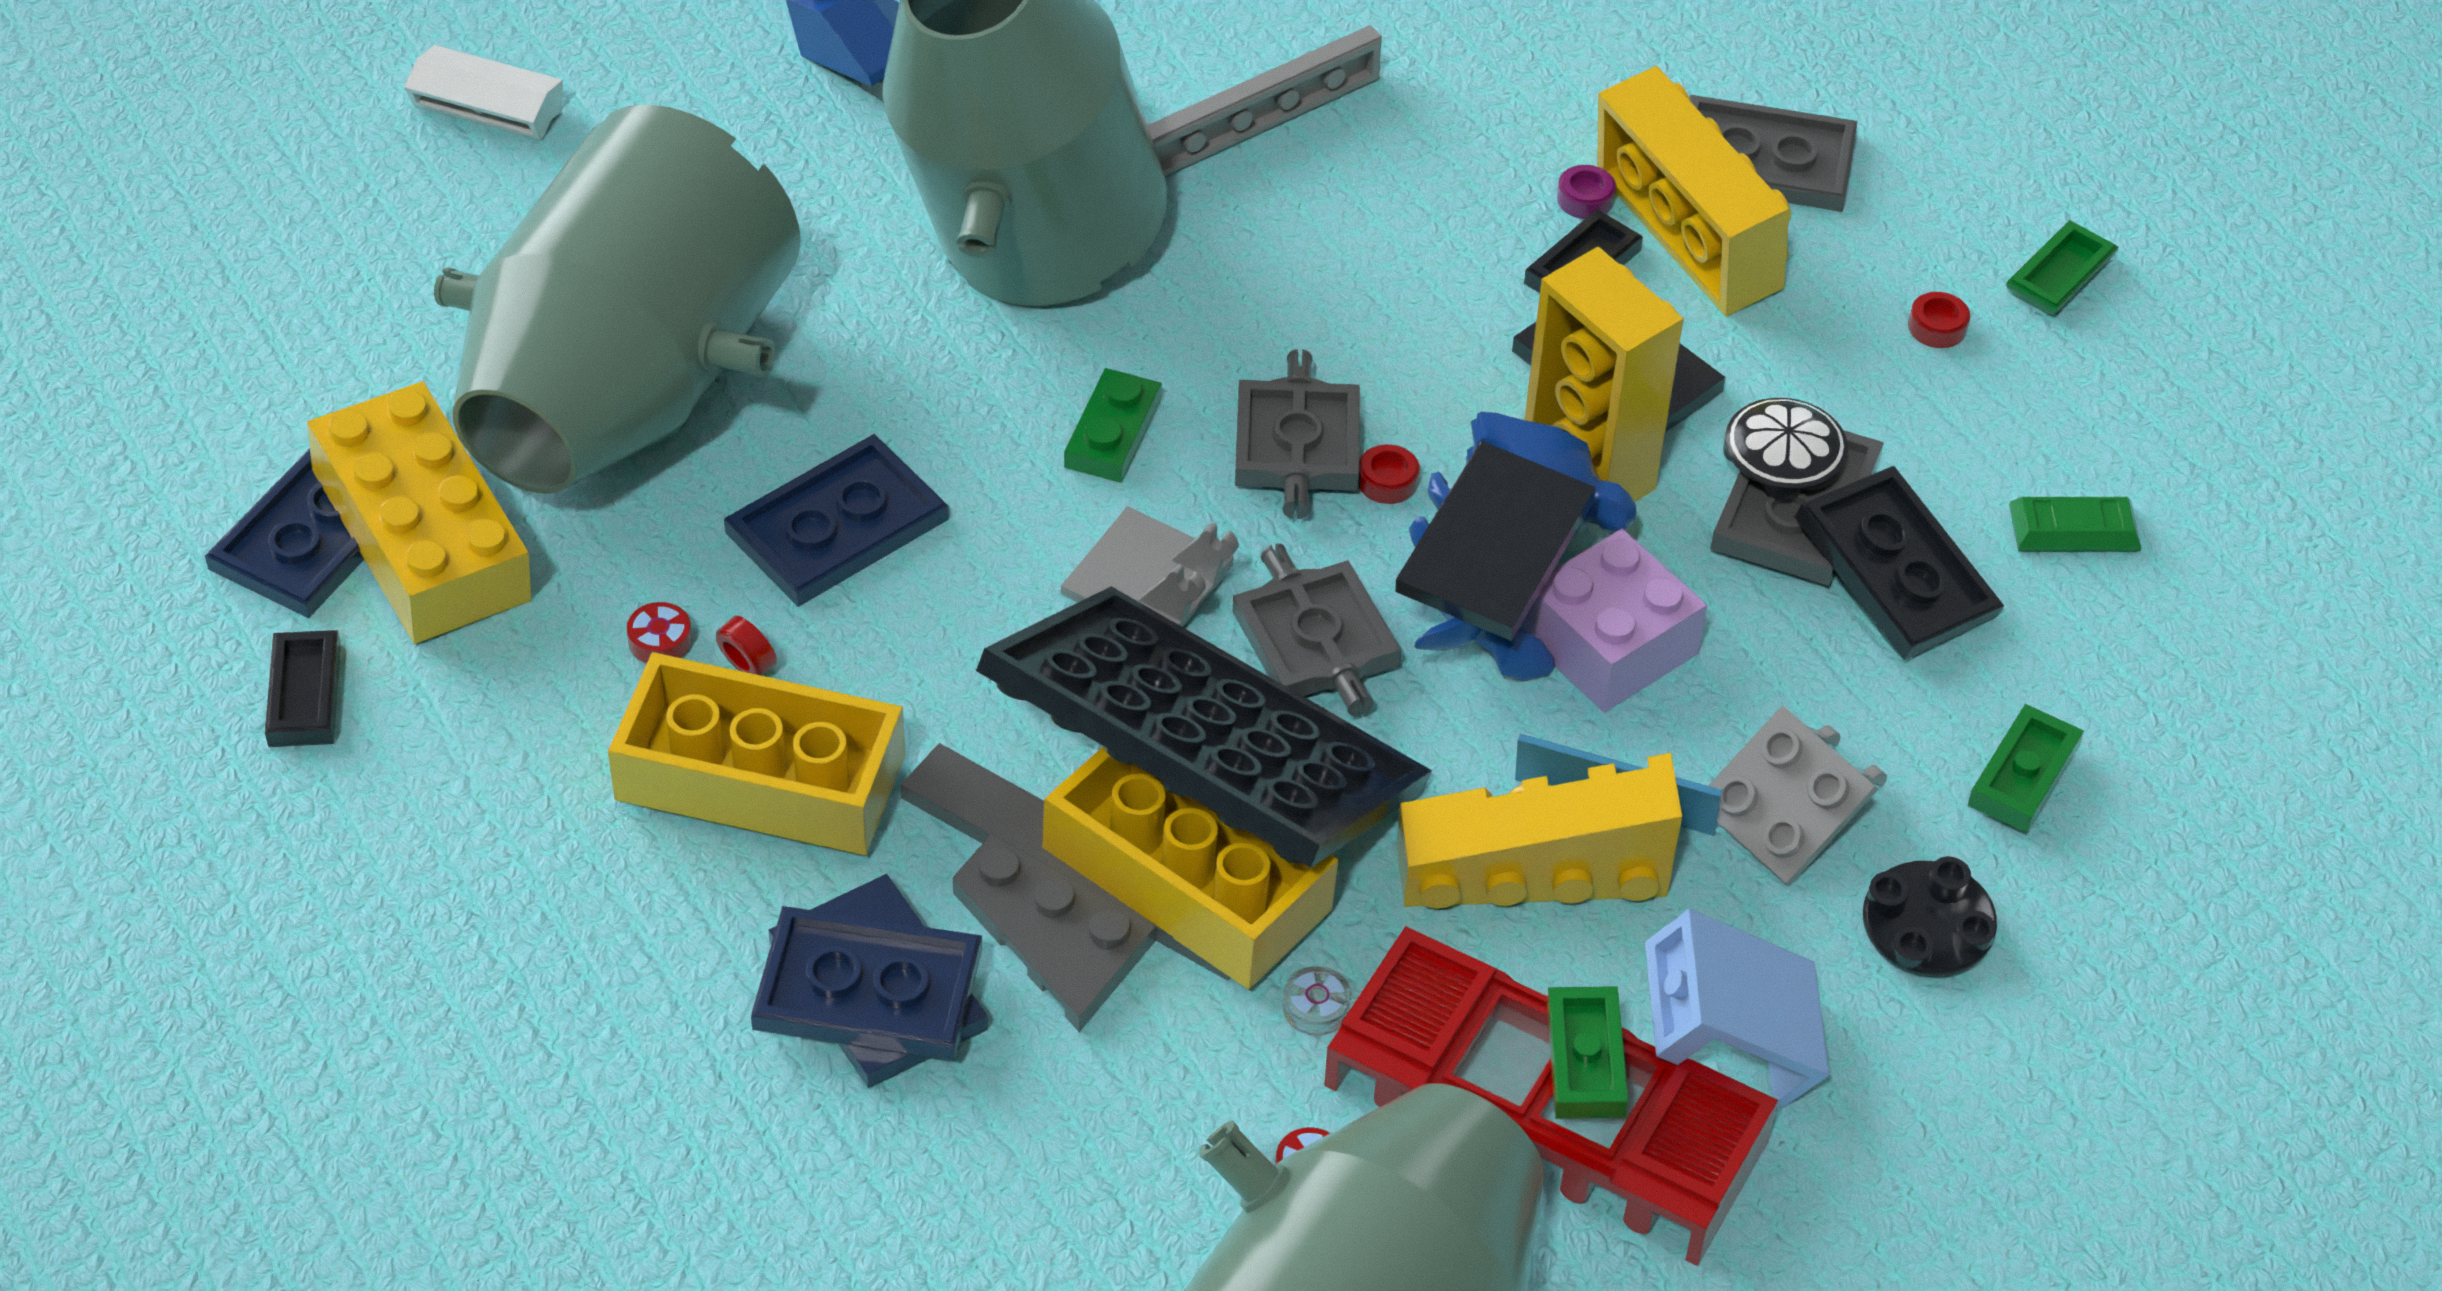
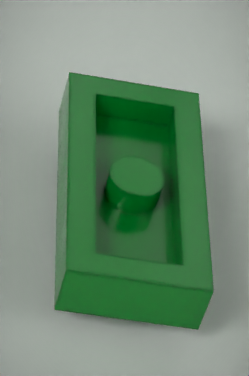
[1064,368,1162,483]
[1967,704,2084,833]
[1547,986,1628,1119]

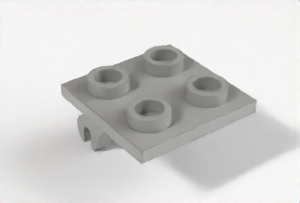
[1061,506,1239,627]
[1708,705,1887,886]

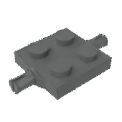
[1235,349,1360,519]
[1232,543,1401,716]

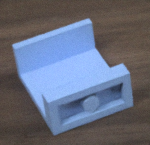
[1645,908,1830,1108]

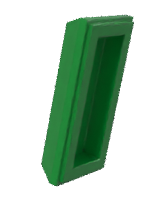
[2006,220,2119,316]
[2009,497,2141,551]

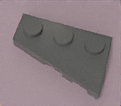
[952,834,1156,1032]

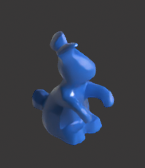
[1409,411,1637,681]

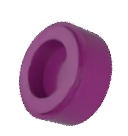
[1557,165,1616,219]

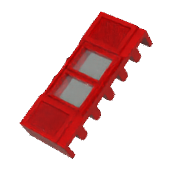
[1324,926,1778,1266]

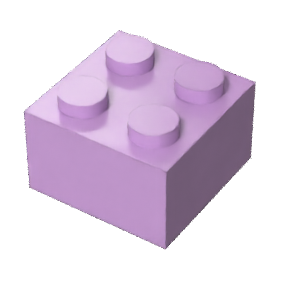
[1521,528,1707,713]

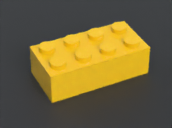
[1597,65,1791,317]
[1524,247,1684,502]
[307,381,531,644]
[608,652,905,856]
[1042,746,1338,990]

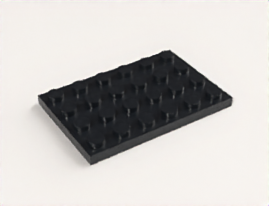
[976,586,1432,868]

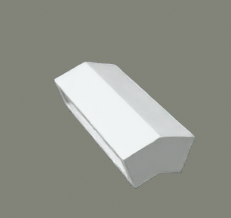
[404,45,563,141]

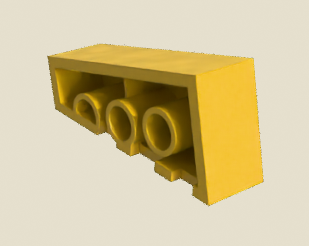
[1396,753,1682,909]

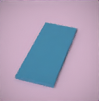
[1515,733,1723,836]

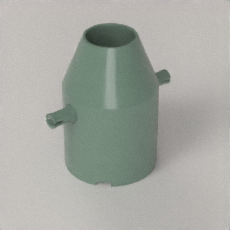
[883,0,1167,306]
[434,105,800,494]
[1184,1083,1544,1291]

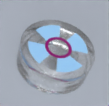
[1283,966,1351,1036]

